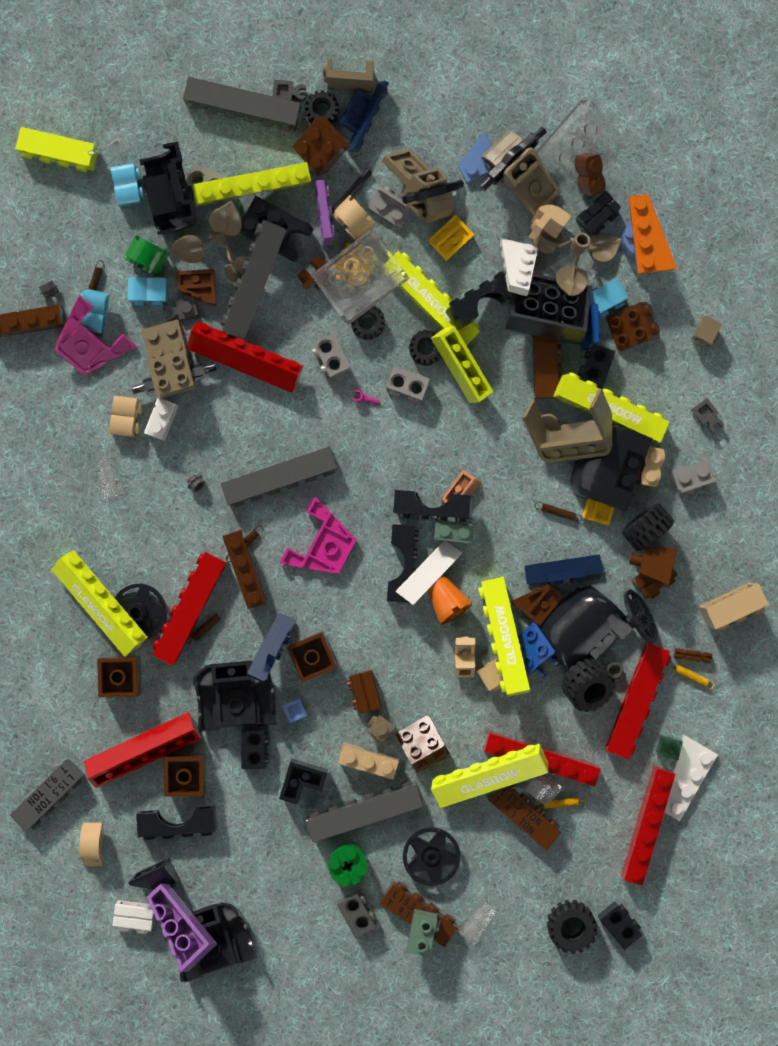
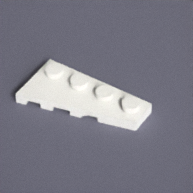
[500,238,538,296]
[665,735,718,821]

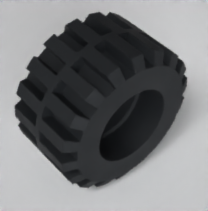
[622,503,675,551]
[561,659,616,712]
[547,900,598,954]

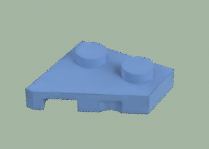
[458,133,491,183]

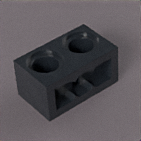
[578,344,616,389]
[241,728,270,769]
[597,901,642,950]

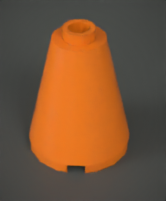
[427,574,472,625]

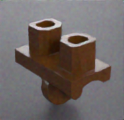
[297,256,331,290]

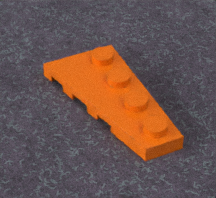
[628,194,677,275]

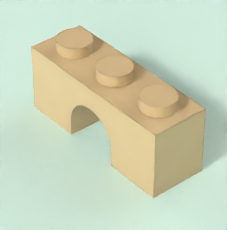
[338,742,399,780]

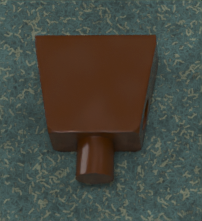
[629,547,677,588]

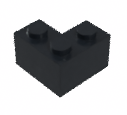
[279,759,328,804]

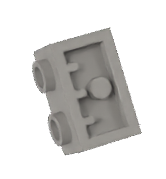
[368,186,412,229]
[671,460,718,496]

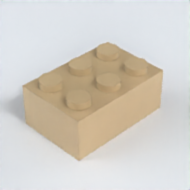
[698,583,769,631]

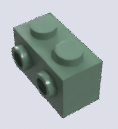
[406,909,440,957]

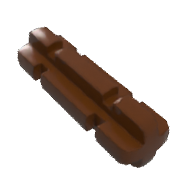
[674,648,712,663]

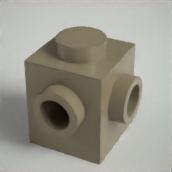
[691,315,722,347]
[368,713,395,742]

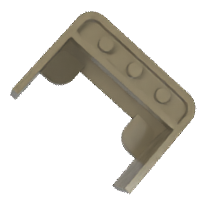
[522,389,613,463]

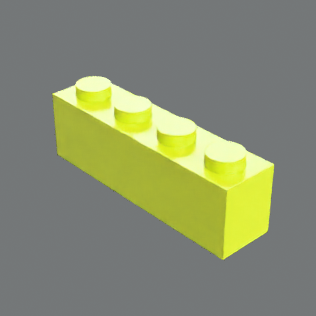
[15,127,99,172]
[431,326,494,403]

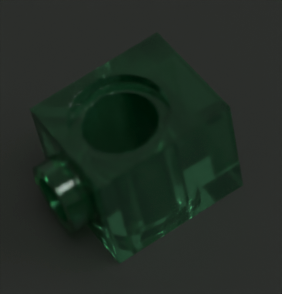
[656,734,683,760]

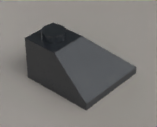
[128,858,179,890]

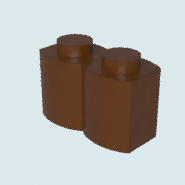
[575,153,606,196]

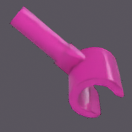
[352,390,380,404]

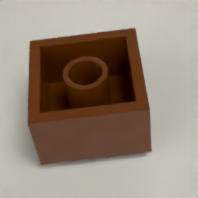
[292,117,351,175]
[287,631,338,683]
[97,656,141,698]
[164,754,206,797]

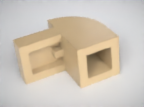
[529,205,571,241]
[455,636,475,677]
[79,823,104,867]

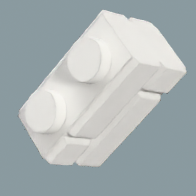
[144,398,179,441]
[112,900,155,934]

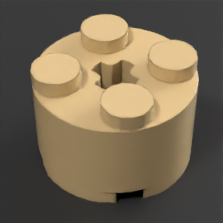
[332,195,376,240]

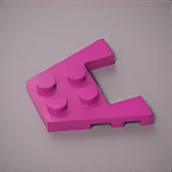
[54,295,136,375]
[279,497,356,574]

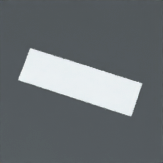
[395,541,462,605]

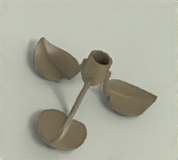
[171,201,249,283]
[531,229,621,297]

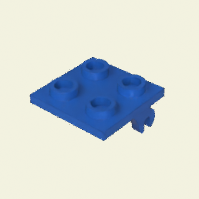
[560,304,601,351]
[518,622,561,678]

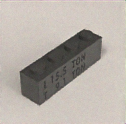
[10,758,85,832]

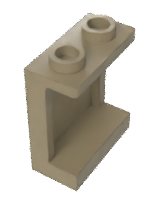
[323,58,375,93]

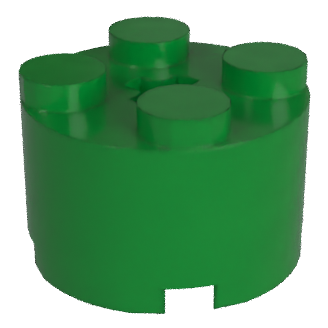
[125,235,170,276]
[328,843,367,886]

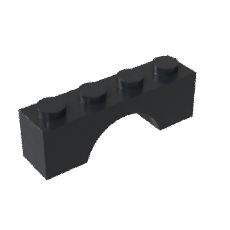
[445,271,512,331]
[393,490,474,522]
[387,524,419,603]
[136,806,217,840]

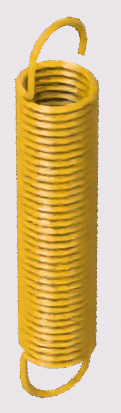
[669,663,714,689]
[537,797,586,809]

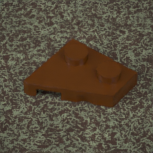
[176,269,217,306]
[511,584,564,626]

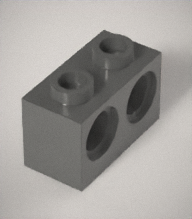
[337,889,377,939]

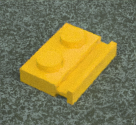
[428,215,475,262]
[582,499,614,526]

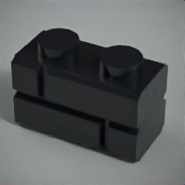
[576,191,621,236]

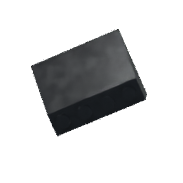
[505,273,592,345]

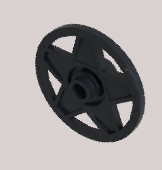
[115,583,167,640]
[624,589,658,644]
[403,827,461,886]

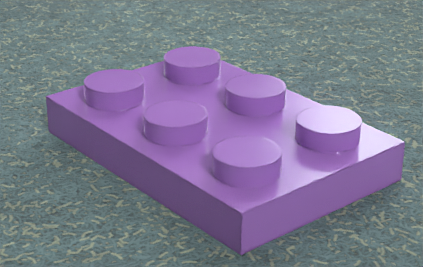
[315,180,335,247]

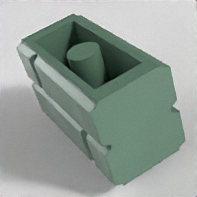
[433,520,474,544]

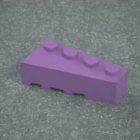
[146,884,217,972]

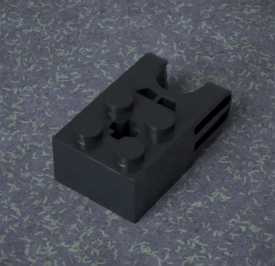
[239,195,314,262]

